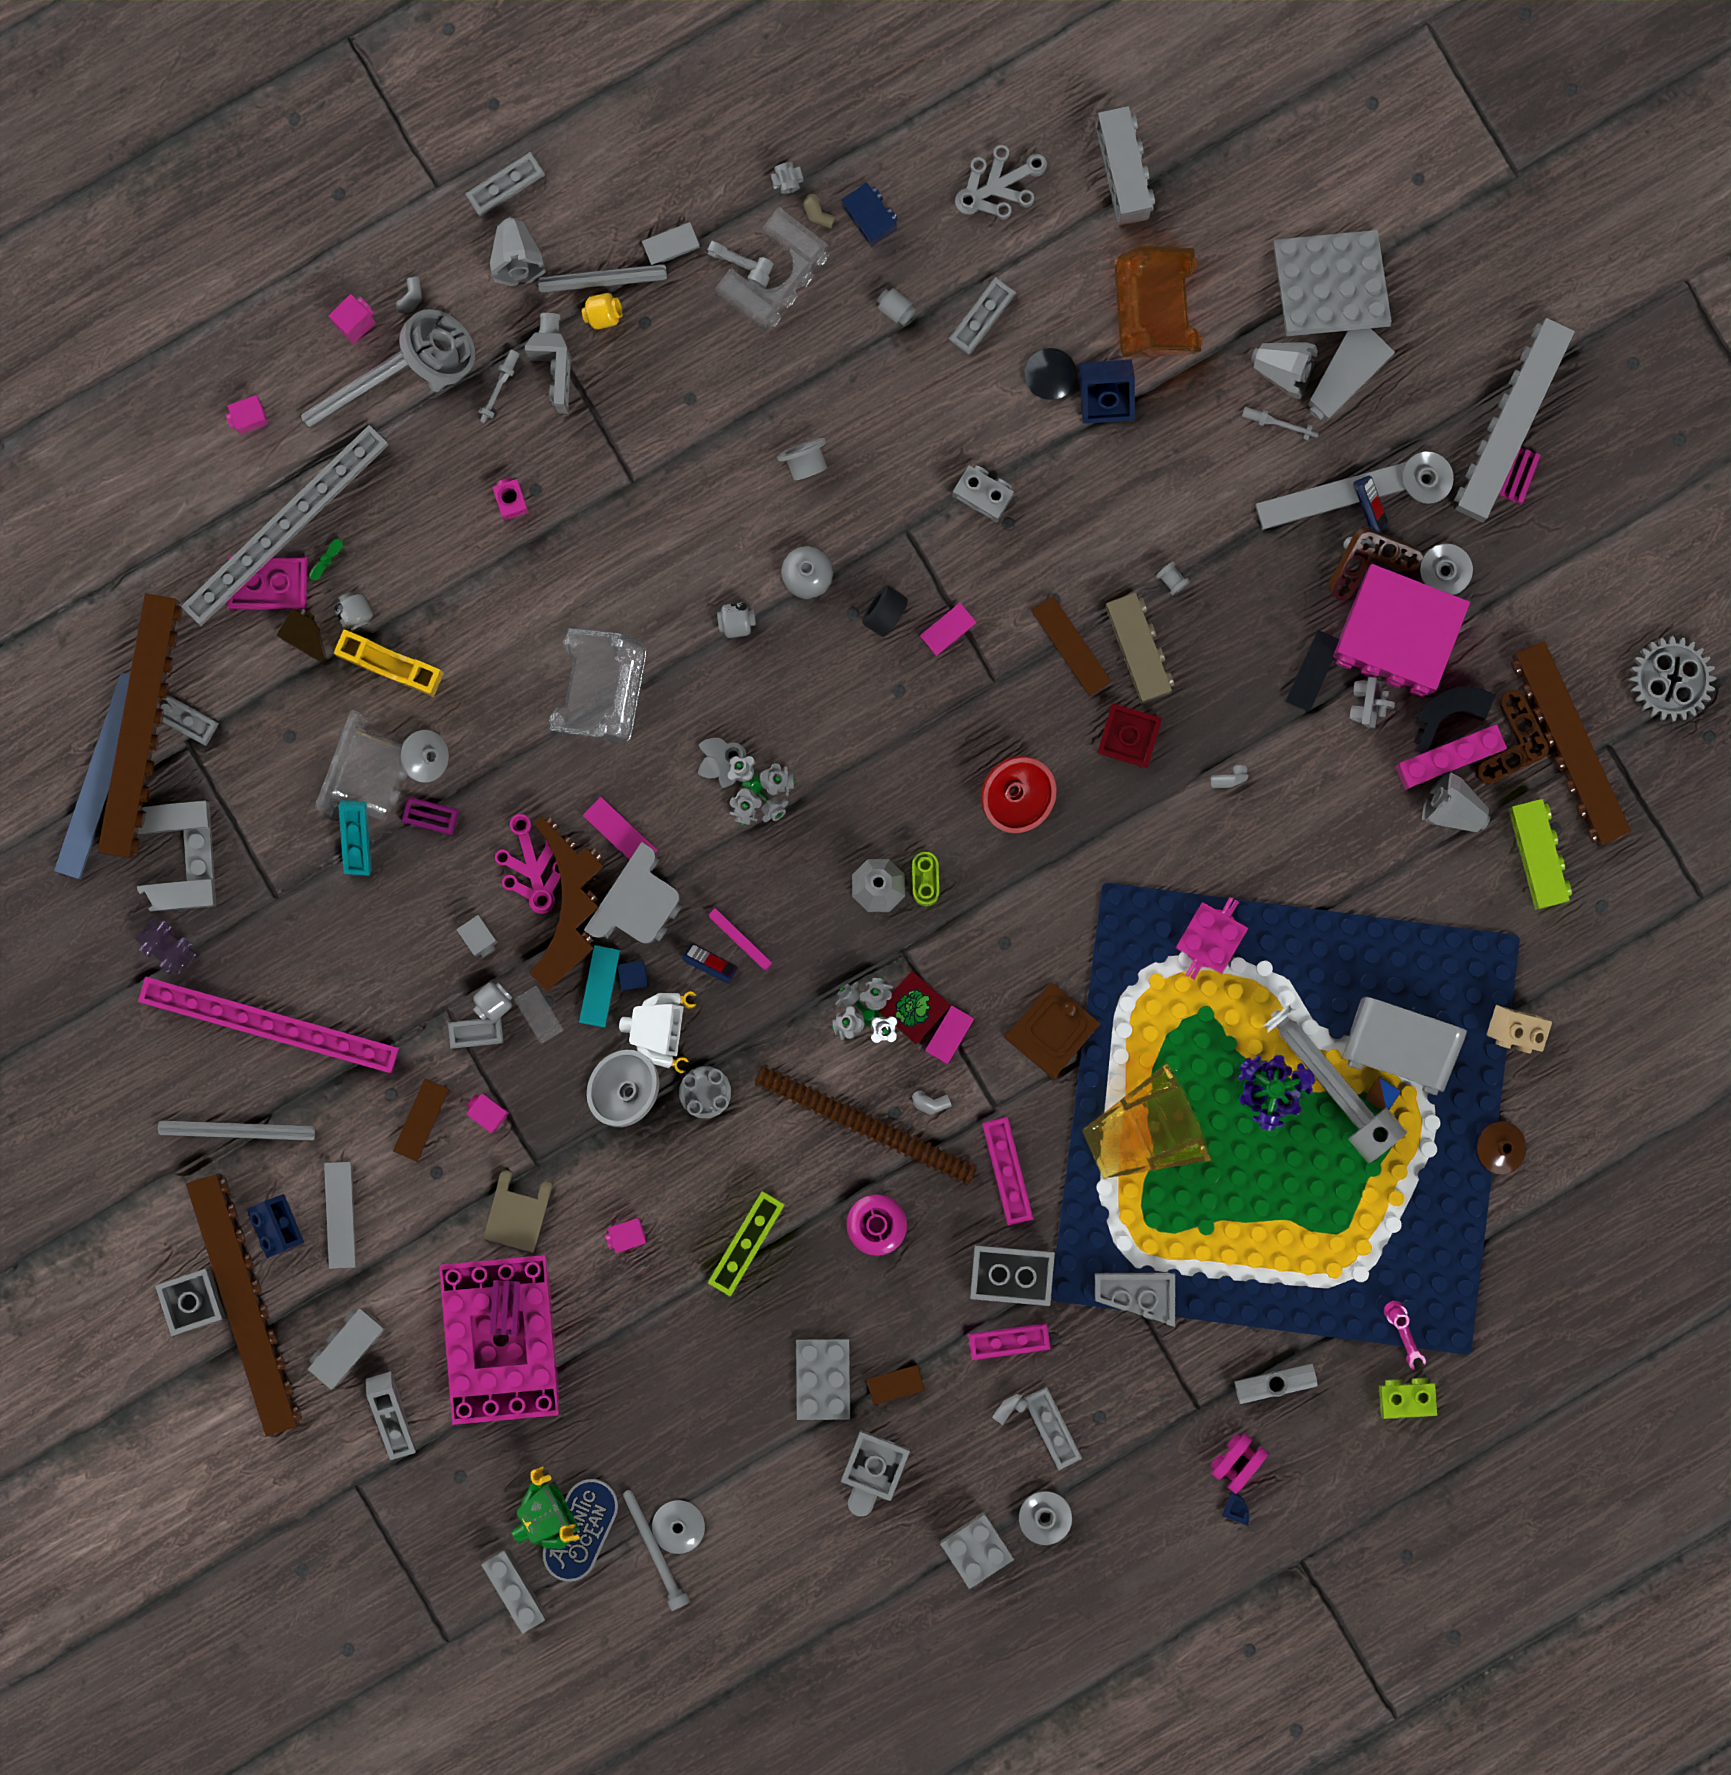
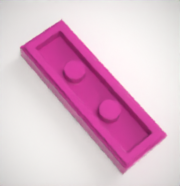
[583,797,658,860]
[709,908,773,971]
[968,1323,1051,1360]

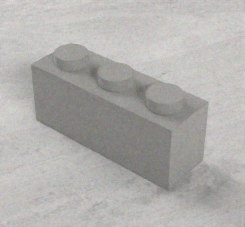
[308,1308,387,1390]
[481,1548,548,1634]

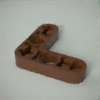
[1329,528,1423,600]
[1476,690,1549,785]

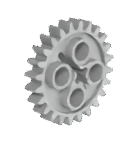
[1629,636,1716,722]

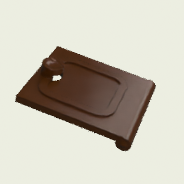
[1004,982,1101,1080]

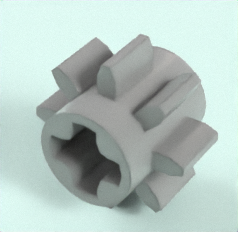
[771,162,804,194]

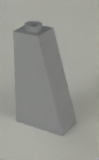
[1308,328,1395,423]

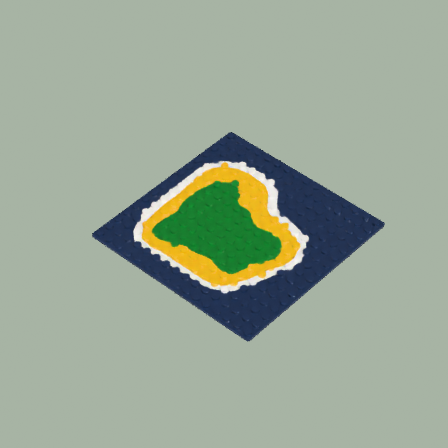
[1051,883,1520,1355]

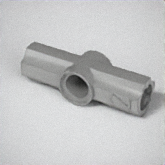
[1234,1364,1318,1404]

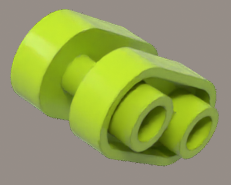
[912,852,939,906]

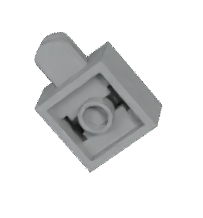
[841,1429,910,1517]

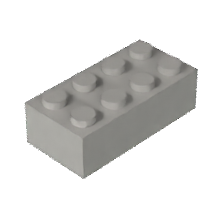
[1096,106,1155,226]

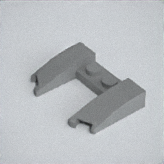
[137,801,216,912]

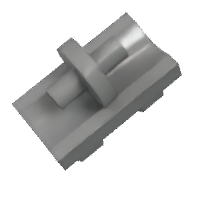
[1350,677,1395,728]

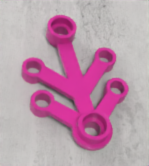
[495,814,561,914]

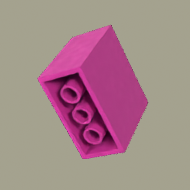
[1333,564,1470,698]

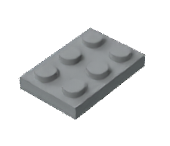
[796,1339,850,1420]

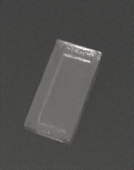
[514,986,564,1044]

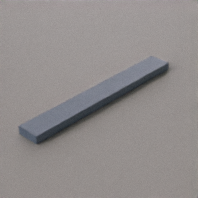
[54,672,130,880]

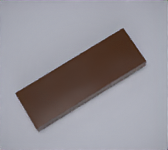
[393,1079,450,1162]

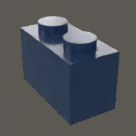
[841,182,898,248]

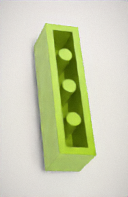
[1508,799,1572,910]
[708,1191,785,1297]

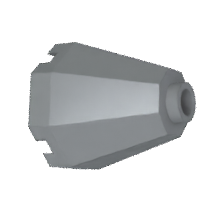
[490,218,546,286]
[1251,342,1318,399]
[1422,773,1490,832]
[852,859,905,912]

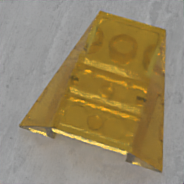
[1082,1063,1212,1179]

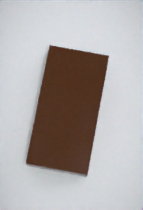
[867,1365,925,1405]

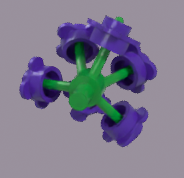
[1238,1054,1315,1130]

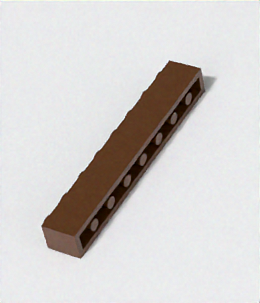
[1511,640,1632,847]

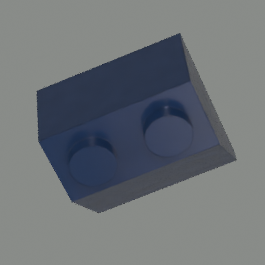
[1080,359,1135,424]

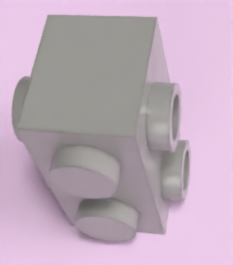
[952,465,1014,522]

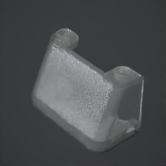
[549,628,646,744]

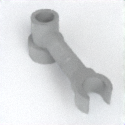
[707,241,774,289]

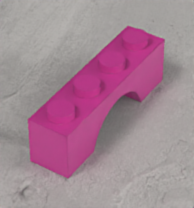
[1395,724,1507,790]

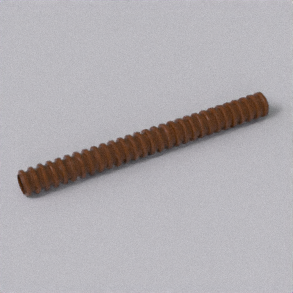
[755,1064,977,1186]

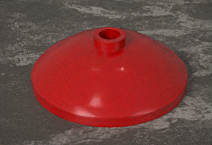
[981,756,1057,833]

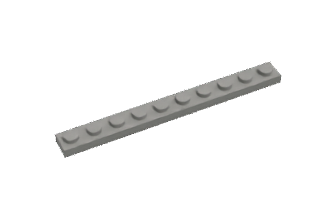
[181,425,388,626]

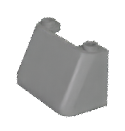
[1341,997,1467,1095]

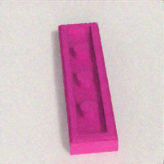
[982,1117,1033,1226]

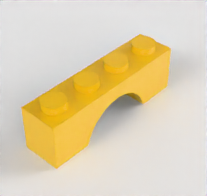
[334,629,444,697]

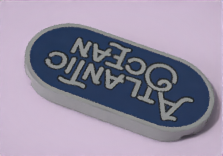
[543,1479,618,1582]

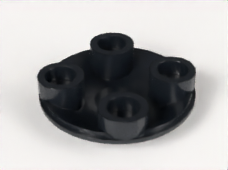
[1025,348,1077,400]

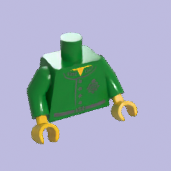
[512,1466,580,1549]

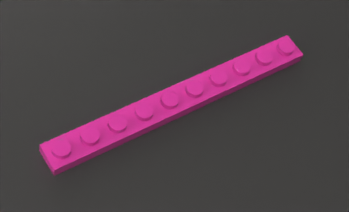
[138,977,399,1073]

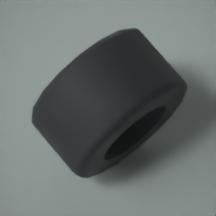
[862,585,908,637]

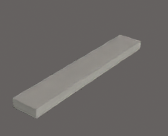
[1255,462,1407,530]

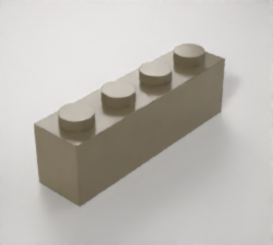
[1105,593,1174,704]

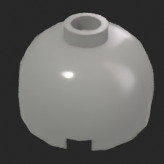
[781,546,833,599]

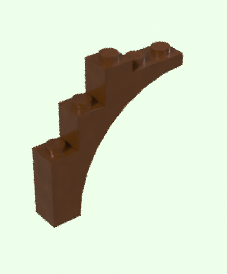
[529,816,604,992]

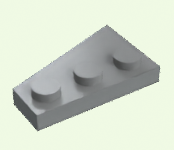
[1095,1273,1175,1327]

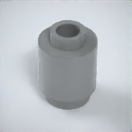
[877,288,917,326]

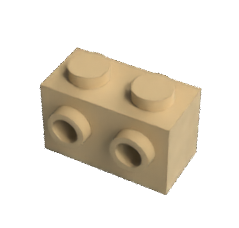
[1487,1005,1552,1054]

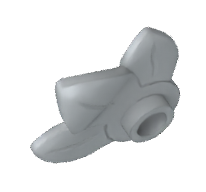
[698,738,747,788]

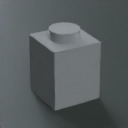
[456,915,498,957]

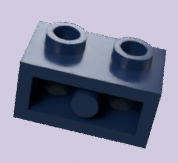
[247,1194,304,1258]

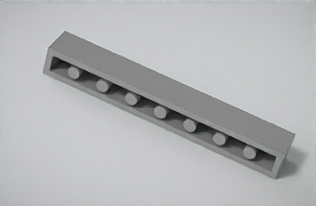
[1454,318,1575,523]

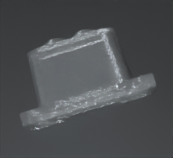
[314,710,407,822]

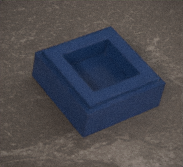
[618,961,648,991]

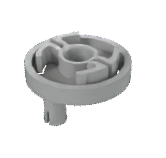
[399,309,475,392]

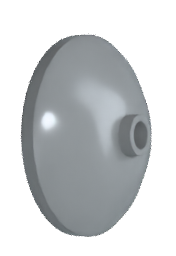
[587,1050,659,1127]

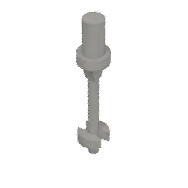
[478,350,520,423]
[1242,407,1319,440]

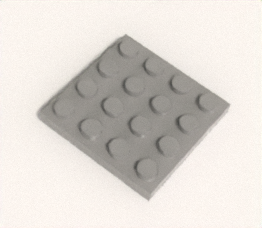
[1273,230,1392,336]

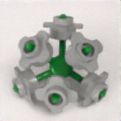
[727,756,796,826]
[832,977,897,1043]

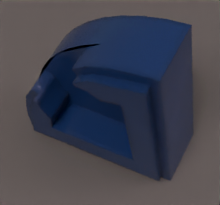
[1222,1491,1249,1526]

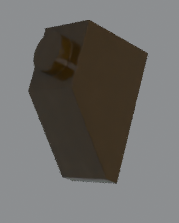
[276,608,328,665]

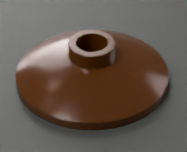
[1477,1122,1526,1175]

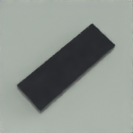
[1285,630,1340,712]

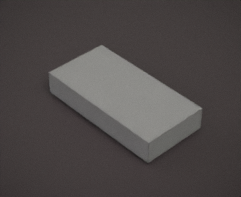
[642,222,700,266]
[448,1018,504,1049]

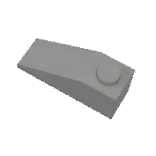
[366,1371,416,1460]

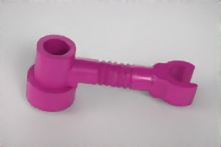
[1384,1301,1426,1370]

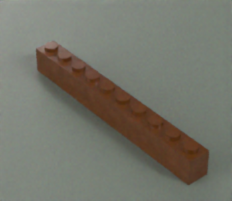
[98,593,183,859]
[186,1173,302,1437]

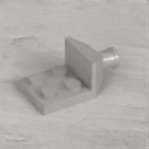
[525,313,571,414]

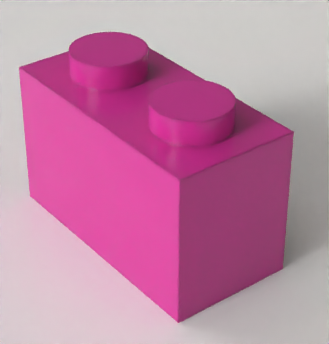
[329,294,376,345]

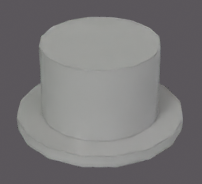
[776,438,827,480]

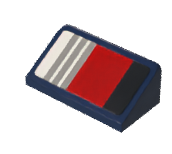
[1353,475,1388,532]
[682,944,737,984]

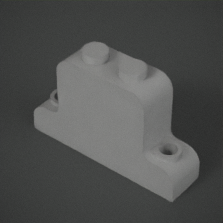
[584,842,682,944]

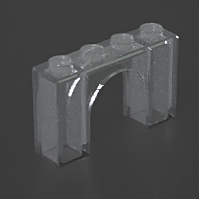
[715,207,829,331]

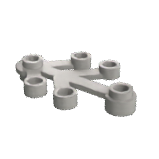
[955,145,1047,220]

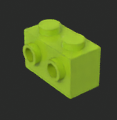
[1379,1378,1437,1419]

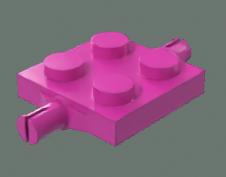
[1176,897,1248,980]

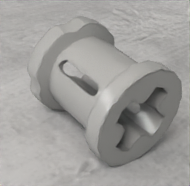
[1156,561,1190,596]

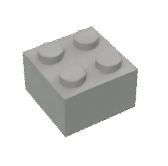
[155,1268,227,1336]
[940,1512,1014,1589]

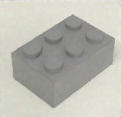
[970,1245,1055,1306]

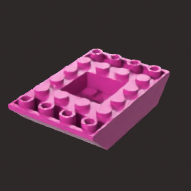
[439,1255,559,1425]

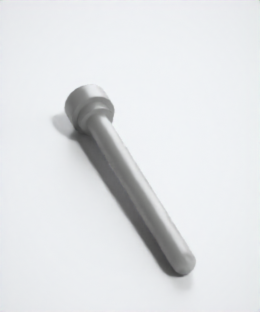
[623,1490,690,1611]

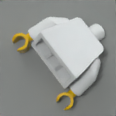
[619,991,696,1073]

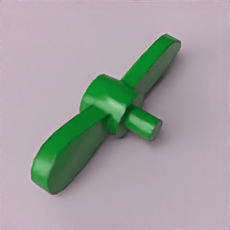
[309,539,343,581]

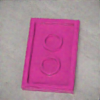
[227,556,308,611]

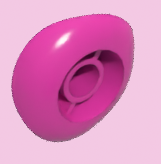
[846,1195,907,1256]

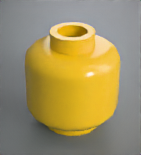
[582,293,622,330]

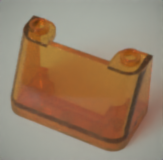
[1115,246,1202,358]

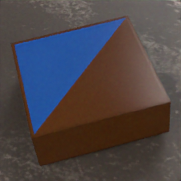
[1364,1077,1401,1111]

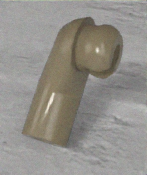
[803,194,835,229]

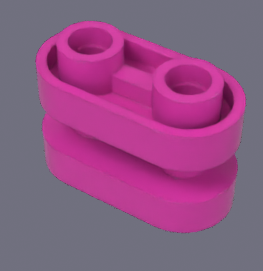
[1210,1433,1269,1494]

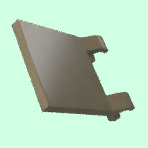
[483,1170,553,1253]

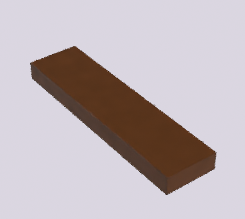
[1031,596,1112,697]

